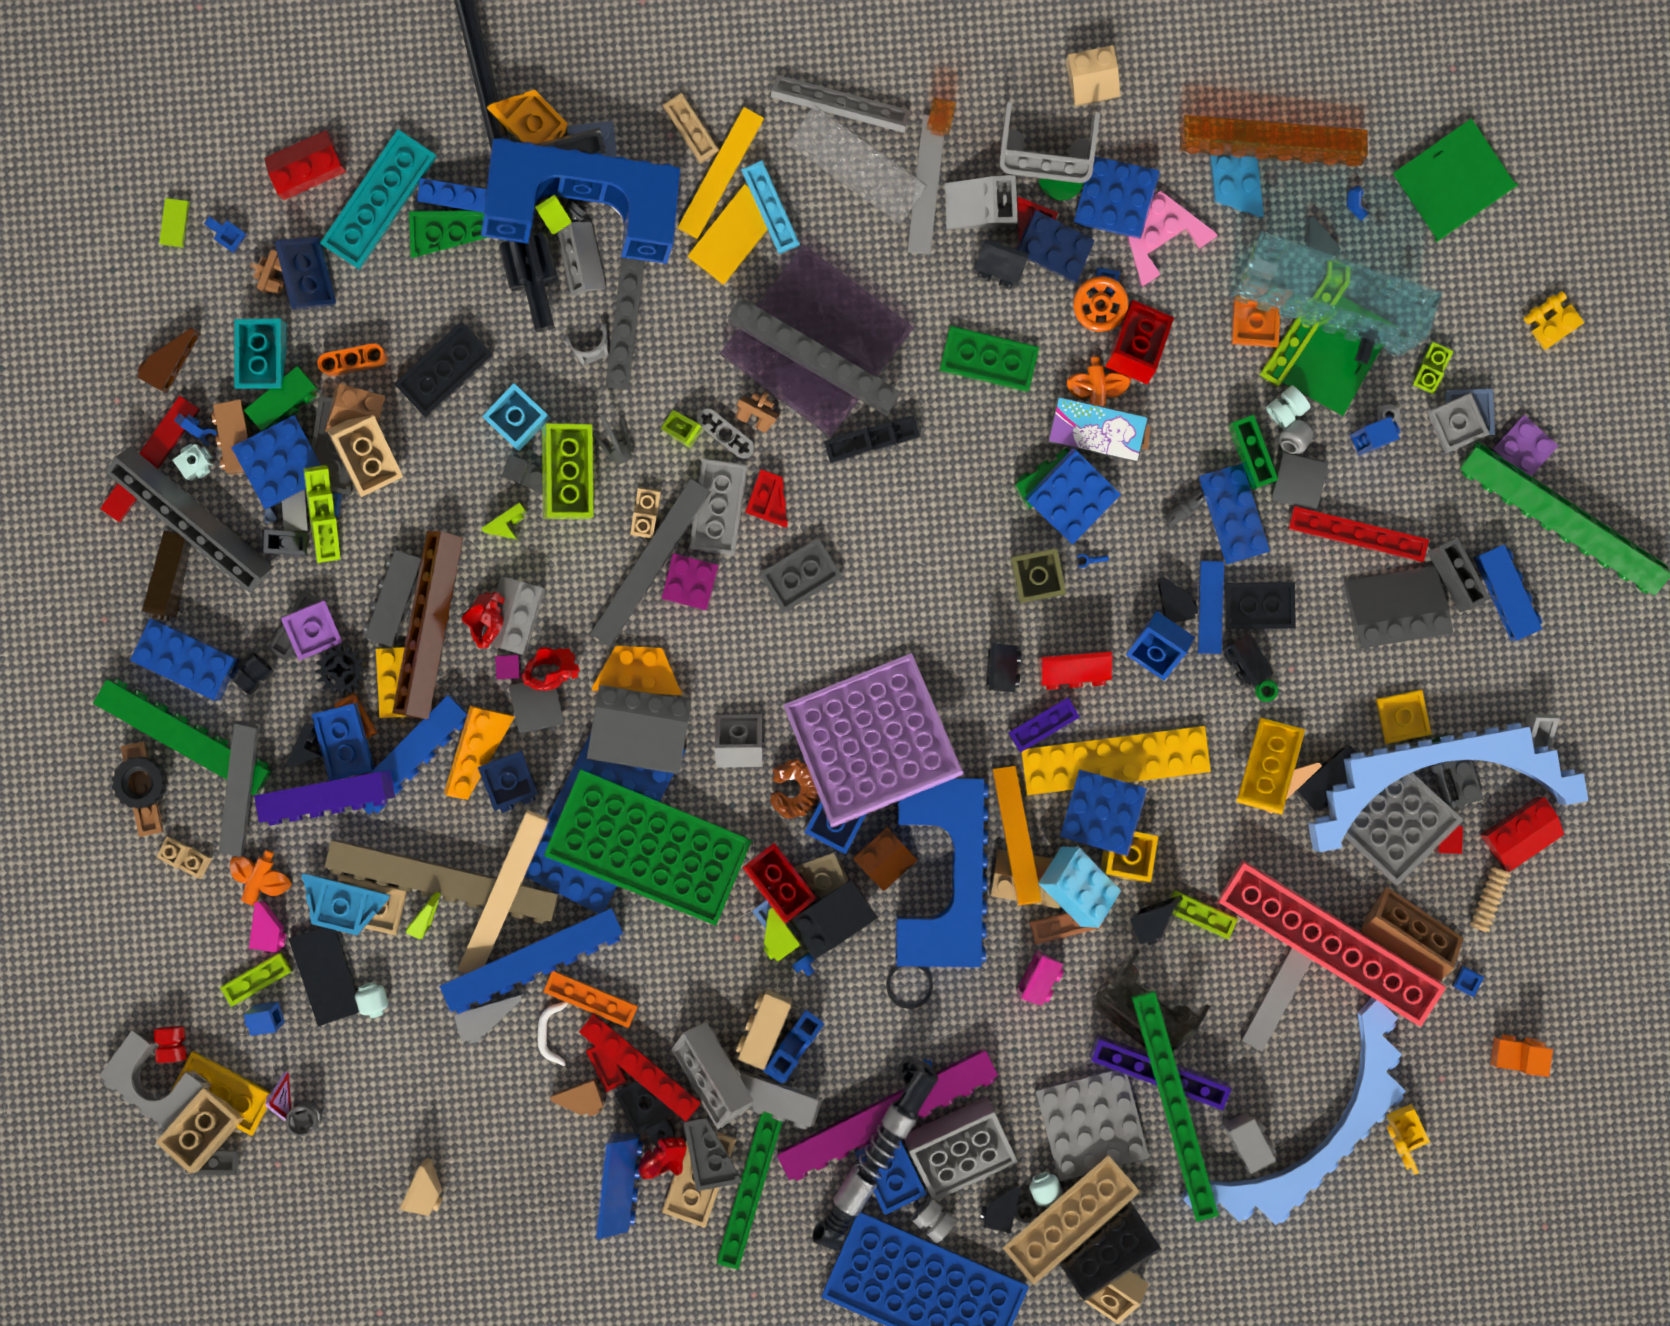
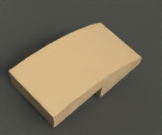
[630,487,661,538]
[156,836,212,879]

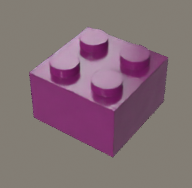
[662,553,719,611]

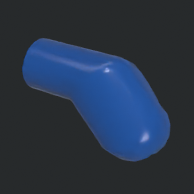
[1346,186,1369,221]

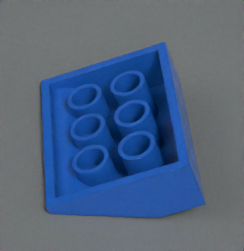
[596,1132,644,1239]

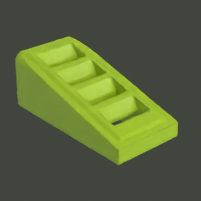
[405,891,441,940]

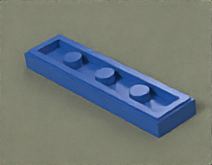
[1197,561,1224,654]

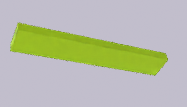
[1259,260,1354,387]

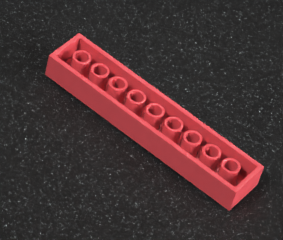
[1218,859,1446,1027]

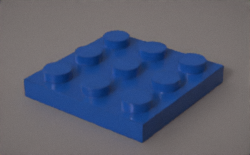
[1074,156,1160,239]
[231,415,321,510]
[1025,448,1121,545]
[1060,770,1148,856]

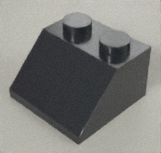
[973,239,1029,290]
[986,643,1021,692]
[1130,895,1183,946]

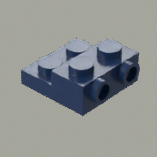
[478,751,540,813]

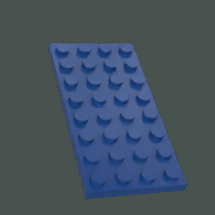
[525,733,686,914]
[821,1211,1029,1326]

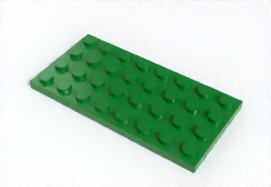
[544,769,752,926]

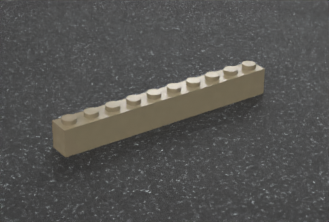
[324,839,560,924]

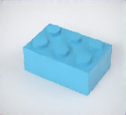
[1038,847,1121,928]

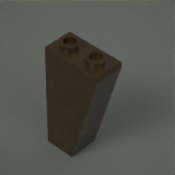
[142,531,191,621]

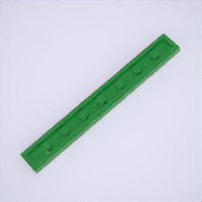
[716,1111,783,1270]

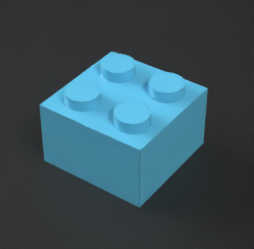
[482,383,551,451]

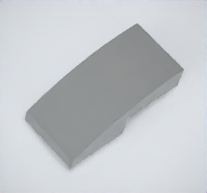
[282,489,308,531]

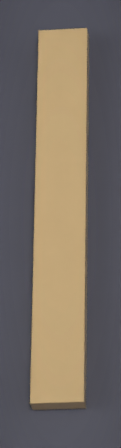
[458,810,549,974]

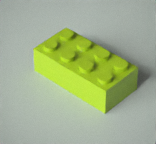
[542,423,594,520]

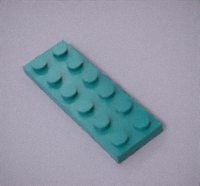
[320,129,437,270]

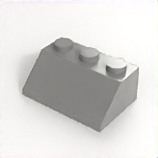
[484,576,545,655]

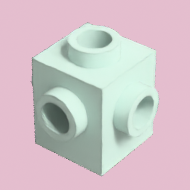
[173,444,214,481]

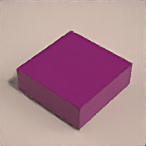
[495,655,520,679]

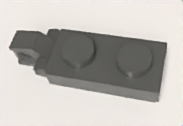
[172,1151,239,1175]

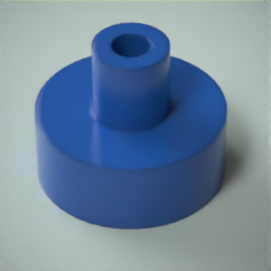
[791,952,815,977]

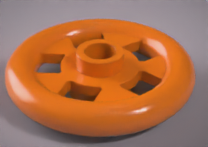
[1073,276,1129,332]

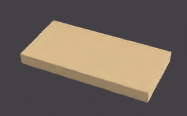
[662,1131,736,1228]

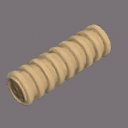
[1470,867,1511,932]

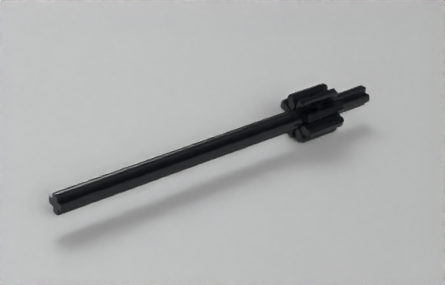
[454,0,558,332]

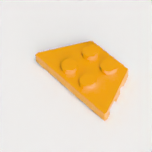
[486,89,568,144]
[592,646,682,695]

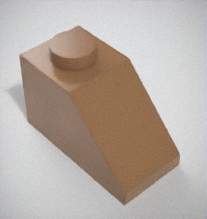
[550,1078,605,1116]

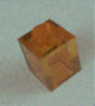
[927,97,956,136]

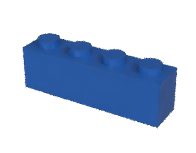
[1473,544,1542,641]

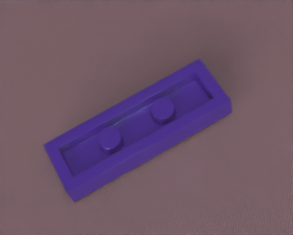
[1008,697,1080,753]

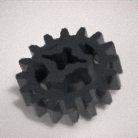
[315,645,367,696]

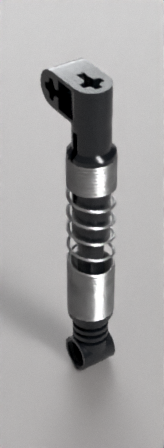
[812,1056,939,1250]

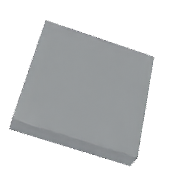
[1427,392,1490,454]

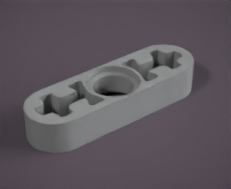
[697,409,754,459]

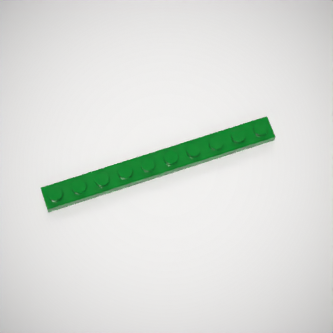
[1132,990,1219,1222]

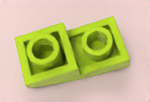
[1412,341,1454,394]

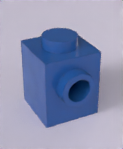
[244,1001,285,1036]

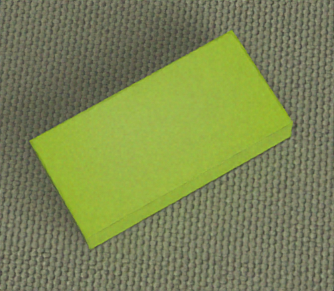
[159,198,190,248]

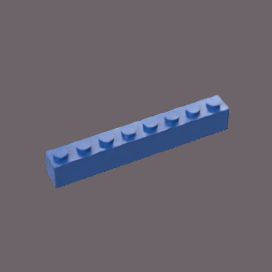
[439,908,624,1014]

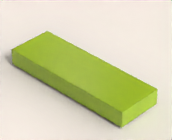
[1170,890,1238,940]
[220,951,293,1007]

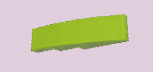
[303,465,340,563]

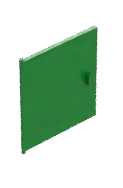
[1392,118,1518,243]
[1272,292,1390,416]

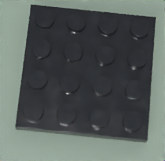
[1033,1201,1162,1302]

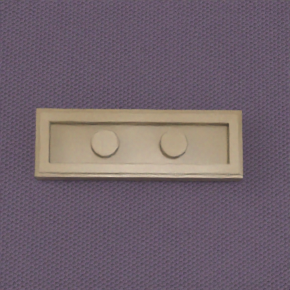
[663,93,719,164]

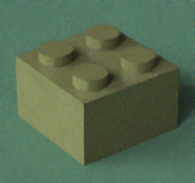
[1010,548,1066,604]

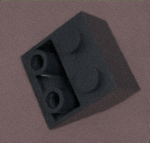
[1223,633,1274,688]

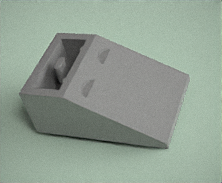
[945,175,1018,230]

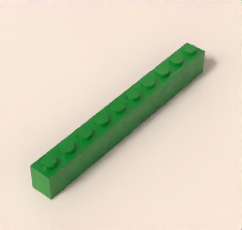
[1460,441,1670,596]

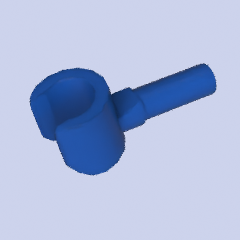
[1076,554,1109,568]

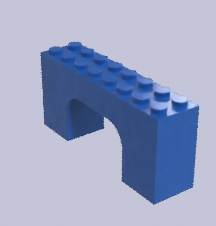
[481,138,680,264]
[896,778,988,967]

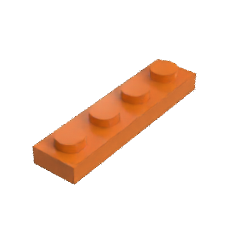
[543,971,638,1028]

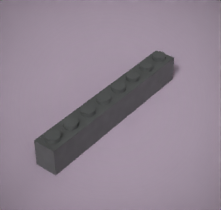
[728,297,901,416]
[106,447,274,593]

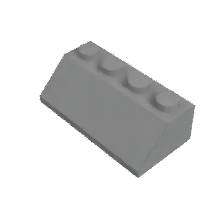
[671,1021,754,1129]

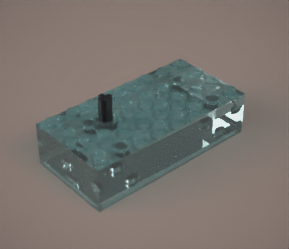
[1230,232,1442,365]

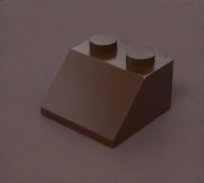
[853,826,918,891]

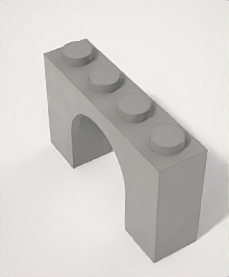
[99,1029,212,1131]

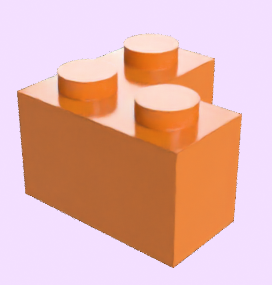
[1490,1034,1553,1077]

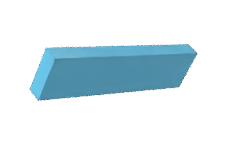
[741,160,800,254]

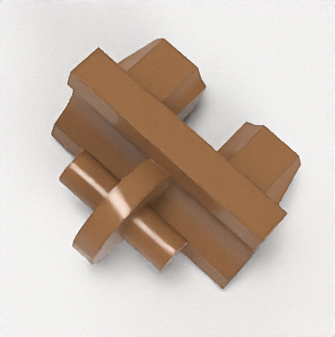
[250,249,284,294]
[736,391,780,433]

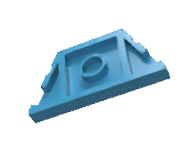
[1209,129,1264,218]
[301,873,391,935]

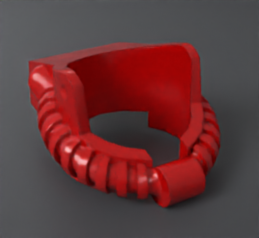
[462,592,505,649]
[521,647,580,691]
[638,1137,687,1179]

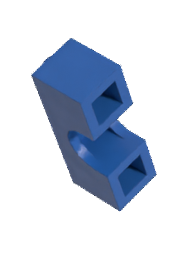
[762,1010,825,1084]

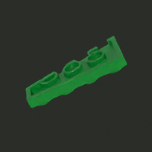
[409,211,488,258]

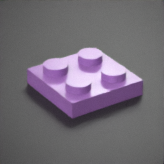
[1491,415,1558,476]
[280,599,343,661]

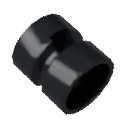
[229,651,274,695]

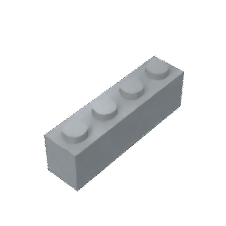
[737,1068,823,1129]

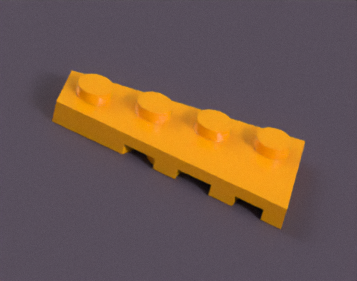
[444,705,515,800]

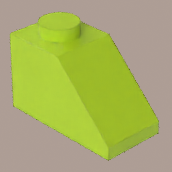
[763,907,801,962]

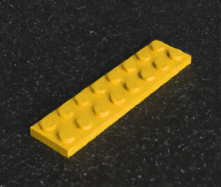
[1021,726,1211,795]

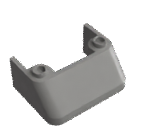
[999,102,1100,183]

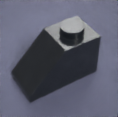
[1157,577,1198,623]
[979,1183,1021,1233]

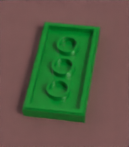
[939,325,1040,392]

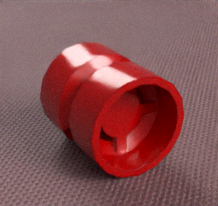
[154,1026,187,1063]

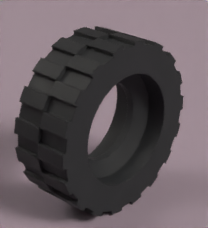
[112,757,168,808]

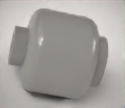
[1279,420,1313,454]

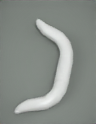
[537,1001,568,1066]

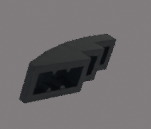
[824,415,923,463]

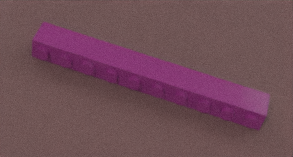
[777,1048,998,1181]

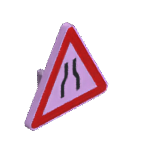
[266,1072,292,1122]

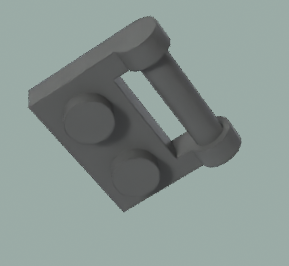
[1430,760,1483,809]

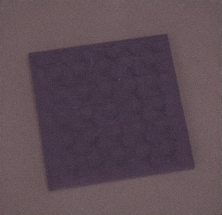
[720,245,914,438]

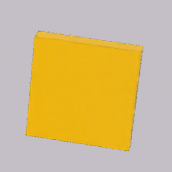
[1375,689,1432,744]

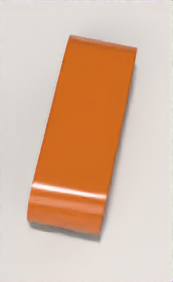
[317,344,388,376]

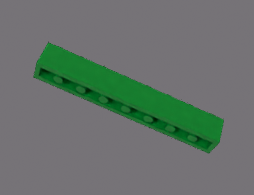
[93,678,273,795]

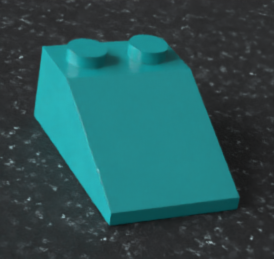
[234,318,287,389]

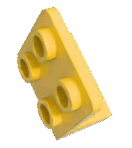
[1386,1104,1430,1174]

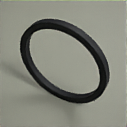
[886,966,933,1009]

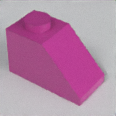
[249,901,287,952]

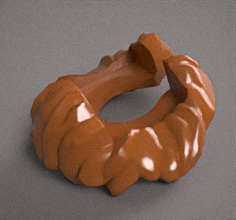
[770,759,820,819]

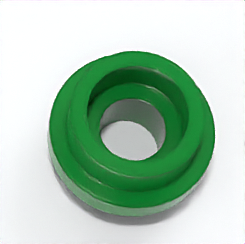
[1255,679,1278,702]

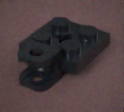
[615,1081,675,1147]

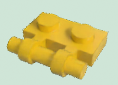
[1523,291,1584,350]

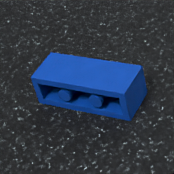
[1350,417,1400,456]

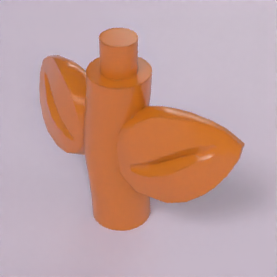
[1067,357,1131,407]
[230,850,292,906]

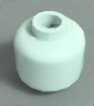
[355,982,389,1018]
[1029,1172,1064,1209]

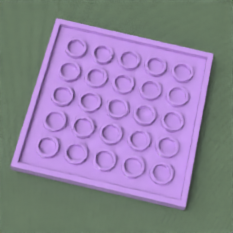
[783,653,963,827]

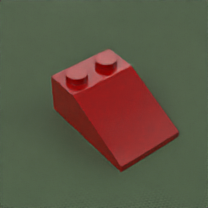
[1105,299,1175,385]

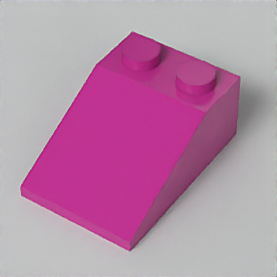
[1016,950,1065,1006]

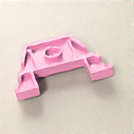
[1127,191,1218,287]

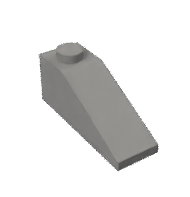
[454,992,525,1044]

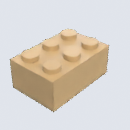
[736,989,792,1070]

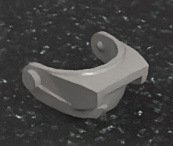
[564,322,610,366]

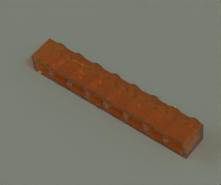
[1180,115,1368,167]

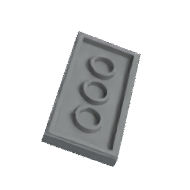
[689,458,748,556]

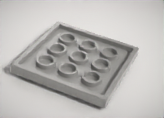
[1344,773,1463,886]
[1035,1069,1149,1181]

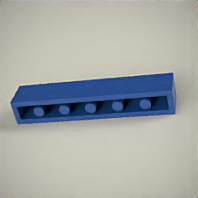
[363,695,468,814]

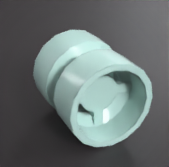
[1266,386,1311,429]

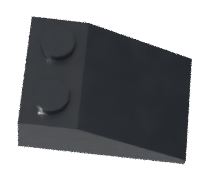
[790,879,878,959]

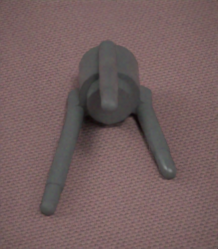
[592,413,634,465]

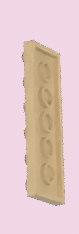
[1003,1155,1140,1285]

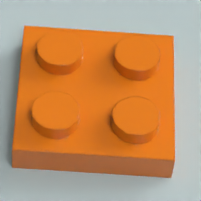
[1231,297,1281,347]

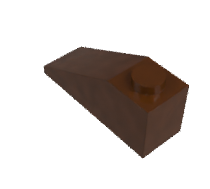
[137,328,201,393]

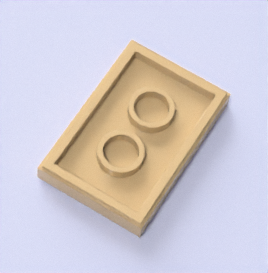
[338,875,407,935]

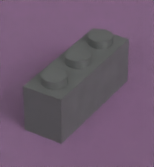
[1427,537,1490,612]

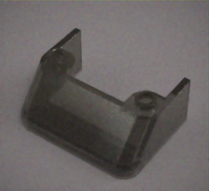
[1092,949,1211,1052]

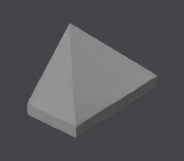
[1526,714,1560,749]

